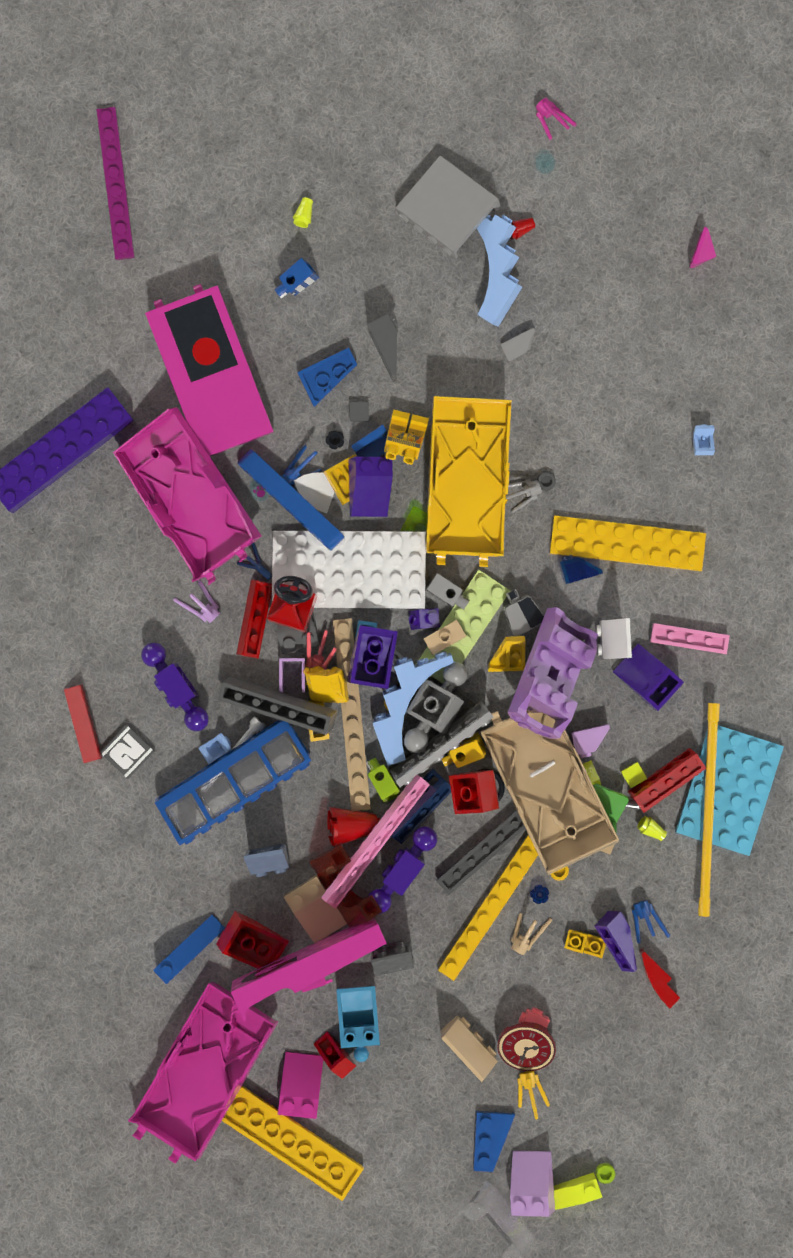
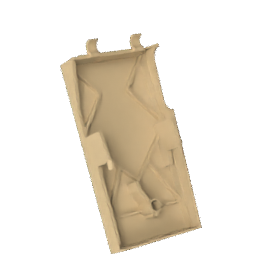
[481,709,619,875]

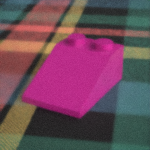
[278,1051,323,1119]

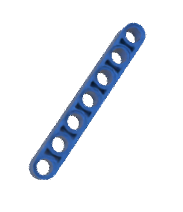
[237,449,345,551]

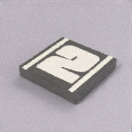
[100,725,155,779]

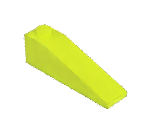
[554,1172,602,1210]

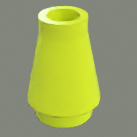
[293,197,313,228]
[637,816,667,841]

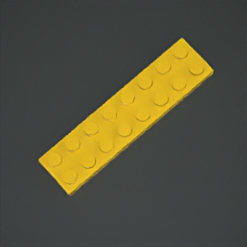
[549,516,706,572]
[222,1086,364,1201]

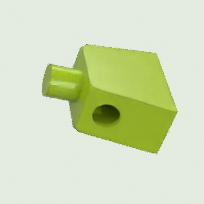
[366,758,401,803]

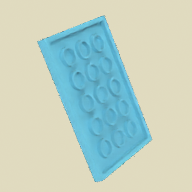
[675,725,784,856]

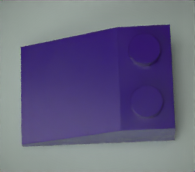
[349,456,393,517]
[347,625,398,689]

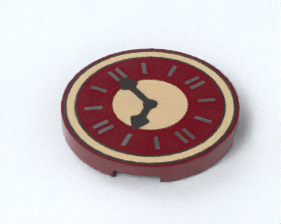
[497,1022,556,1071]

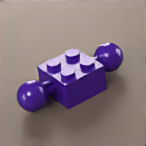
[141,643,209,731]
[367,826,438,914]

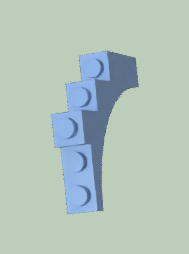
[477,214,522,327]
[372,651,454,766]

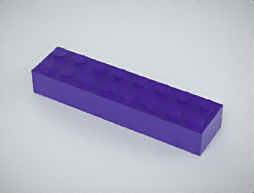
[0,387,134,513]

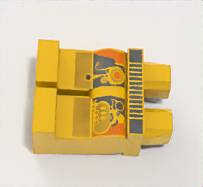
[384,409,429,465]

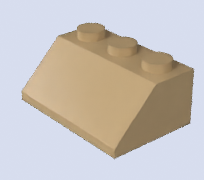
[441,1015,498,1082]

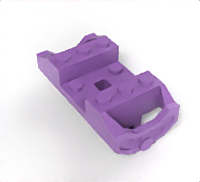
[508,607,598,739]

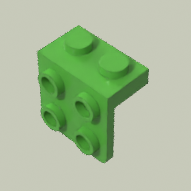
[593,784,629,833]

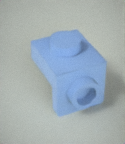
[693,424,715,455]
[198,733,231,764]

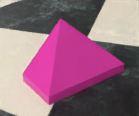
[689,227,716,268]

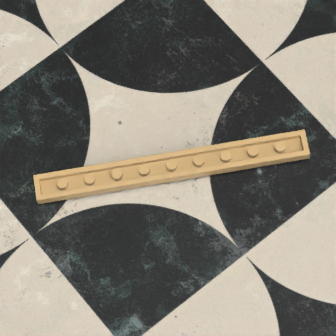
[333,618,371,811]

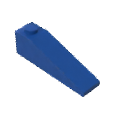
[153,914,225,984]

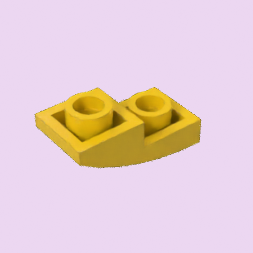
[564,929,606,958]

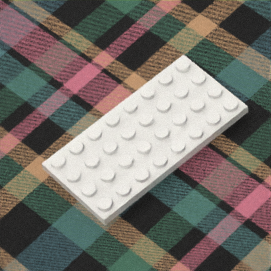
[272,531,426,609]

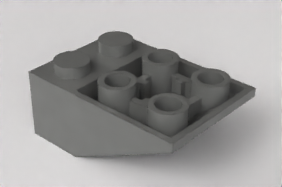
[371,940,414,976]

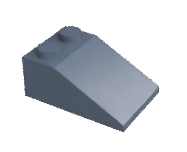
[244,843,290,877]

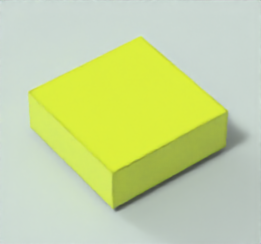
[620,762,647,788]

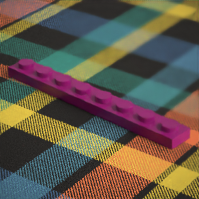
[96,107,135,260]

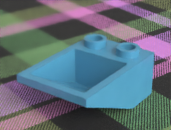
[336,986,380,1062]

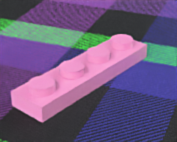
[650,623,730,654]

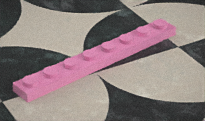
[321,775,430,909]

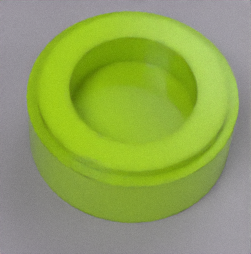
[595,1163,615,1184]

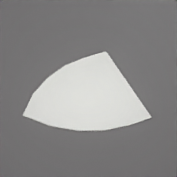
[294,472,334,513]

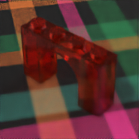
[309,845,382,928]

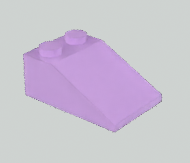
[510,1151,555,1217]

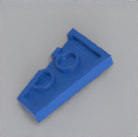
[297,348,357,407]
[474,1111,515,1172]

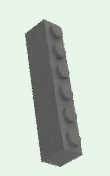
[218,676,337,735]

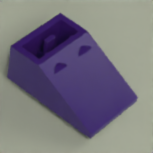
[613,644,684,711]

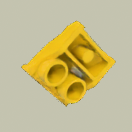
[303,666,349,703]

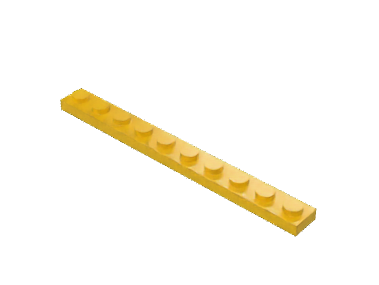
[438,835,538,981]

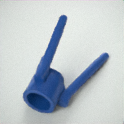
[282,445,322,487]
[631,900,670,944]

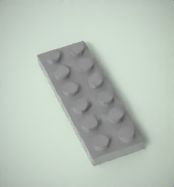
[390,701,493,787]

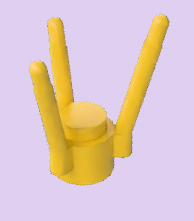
[517,1071,550,1120]

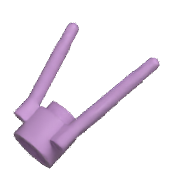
[174,580,220,623]

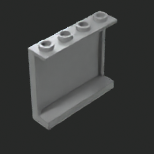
[396,156,500,258]

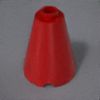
[327,807,380,846]

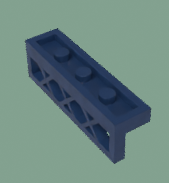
[391,768,451,844]

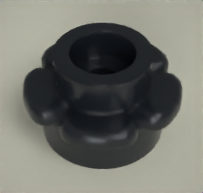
[326,431,344,450]

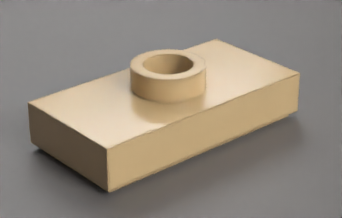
[424,620,466,655]

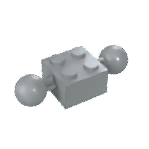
[404,662,468,753]

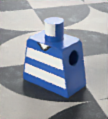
[274,258,319,299]

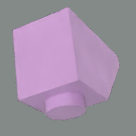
[570,724,610,758]

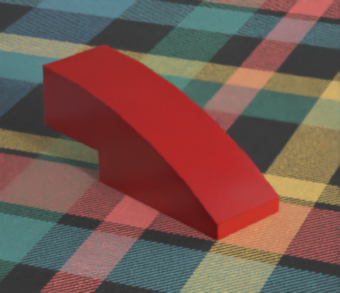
[639,949,680,1009]

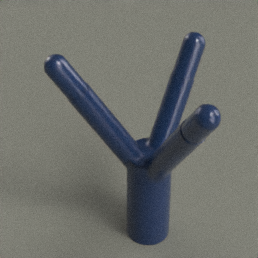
[237,542,272,581]

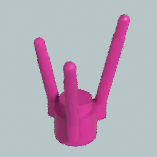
[535,98,577,140]

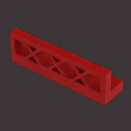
[628,748,706,813]

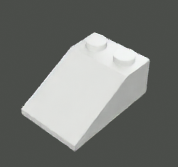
[596,618,632,659]

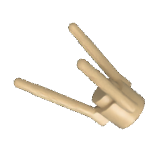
[511,913,552,955]

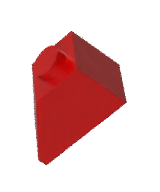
[313,1031,356,1079]

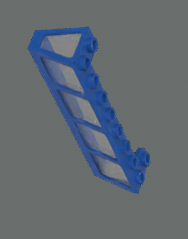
[155,720,311,845]

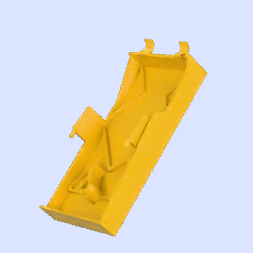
[426,396,512,567]

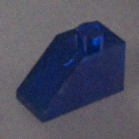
[558,555,603,585]

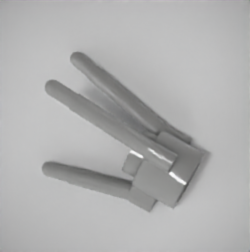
[506,479,542,513]

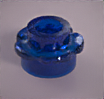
[530,885,549,904]

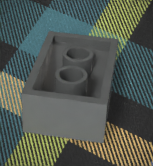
[368,314,399,382]

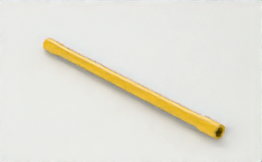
[698,703,720,917]

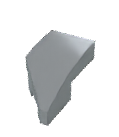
[501,328,536,362]

